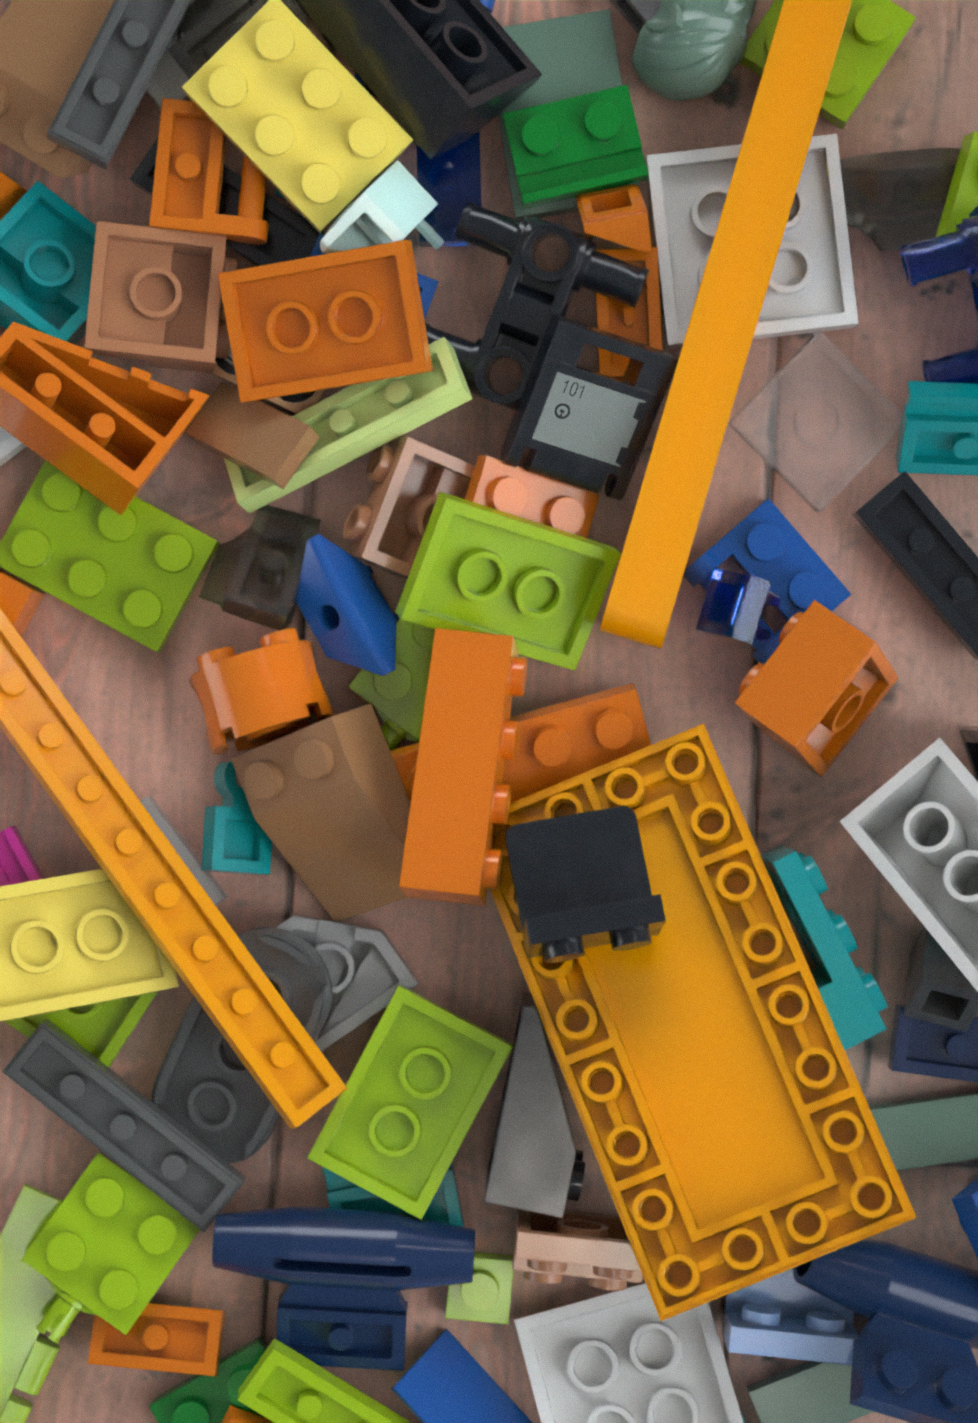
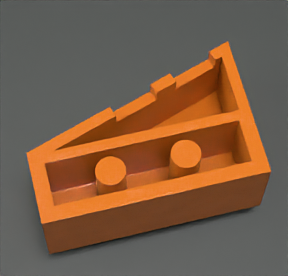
[0,322,210,515]

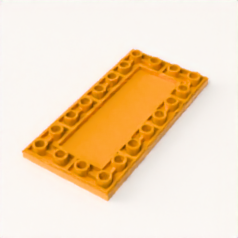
[490,723,917,1321]

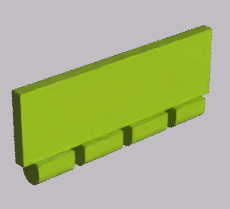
[0,1183,71,1423]

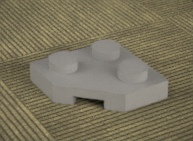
[276,914,419,1052]

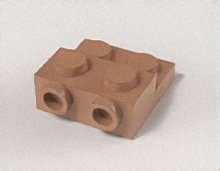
[84,221,237,374]
[343,436,475,579]
[512,1209,643,1291]

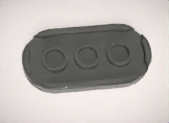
[152,927,332,1163]

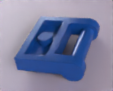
[683,498,851,664]

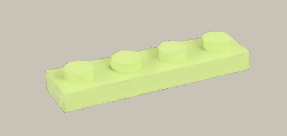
[224,337,473,514]

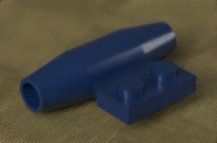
[212,1206,476,1371]
[793,1239,978,1423]

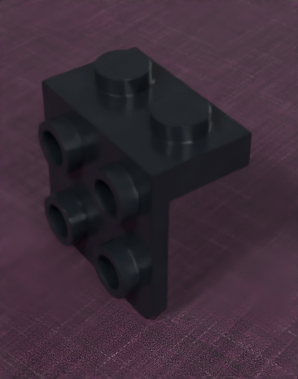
[505,806,666,963]

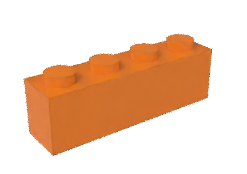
[399,628,528,906]

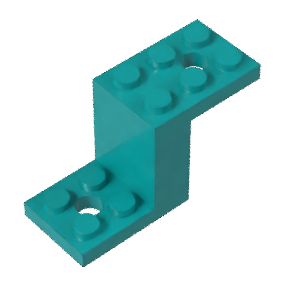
[761,845,888,1050]

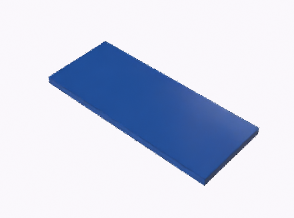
[391,1329,532,1423]

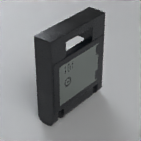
[500,313,678,501]

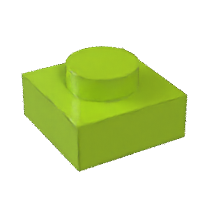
[445,1252,514,1325]

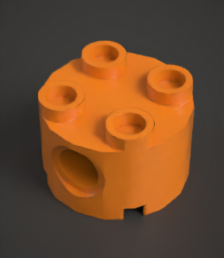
[189,628,335,755]

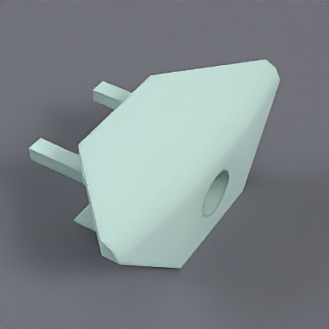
[320,160,445,271]

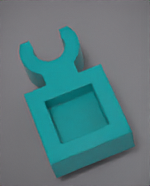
[201,762,272,875]

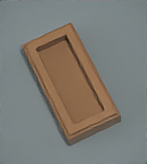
[186,381,320,489]

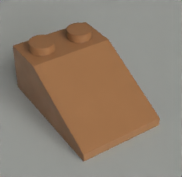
[0,0,114,179]
[231,704,411,922]

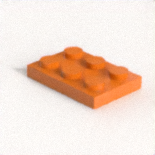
[217,240,433,403]

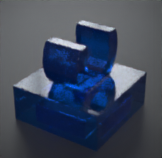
[696,568,781,644]

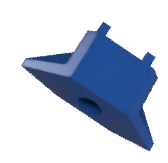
[296,534,399,676]

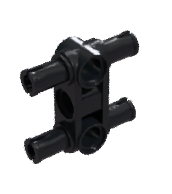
[425,201,649,411]

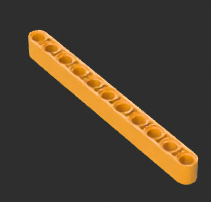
[599,0,852,649]

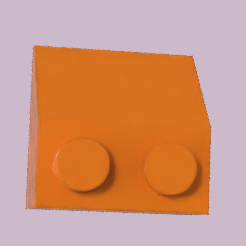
[735,600,899,778]

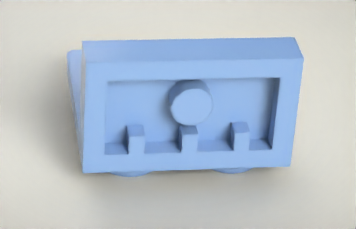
[722,1268,859,1365]

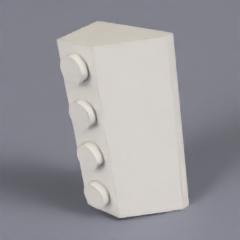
[840,738,978,992]

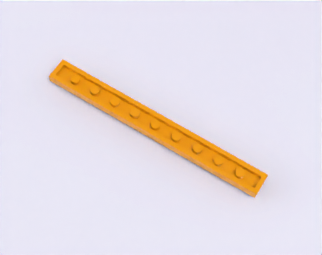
[0,608,347,1129]

